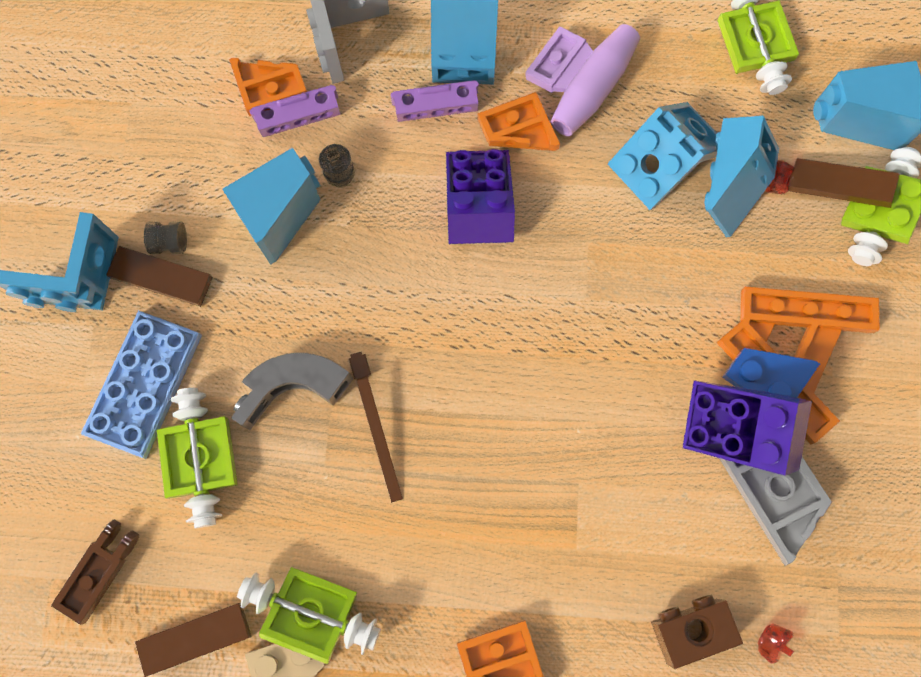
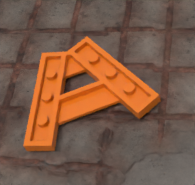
[716,286,880,445]

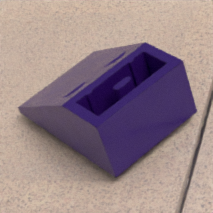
[446,149,515,244]
[682,380,812,476]

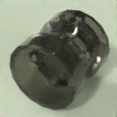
[319,144,355,187]
[144,221,187,254]

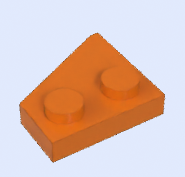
[229,58,307,116]
[477,92,560,151]
[457,620,543,677]

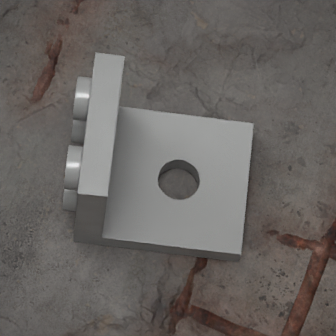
[306,0,389,84]

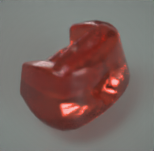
[765,160,795,195]
[758,623,794,664]

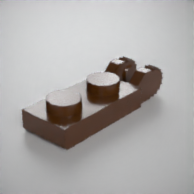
[51,519,139,625]

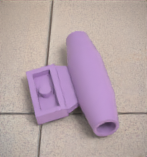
[525,24,640,136]

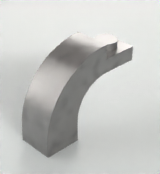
[231,353,353,430]

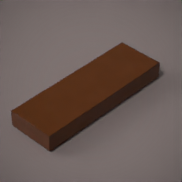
[788,158,900,208]
[106,246,213,307]
[135,603,252,677]

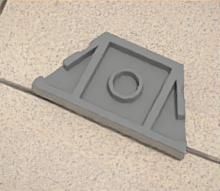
[719,457,832,566]

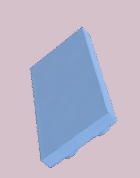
[81,310,202,459]

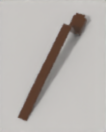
[349,351,403,503]

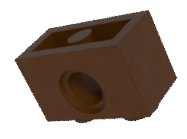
[651,595,743,669]

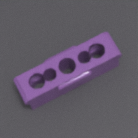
[391,80,479,122]
[250,85,341,137]

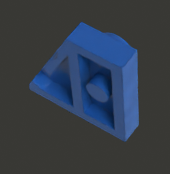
[722,348,820,398]

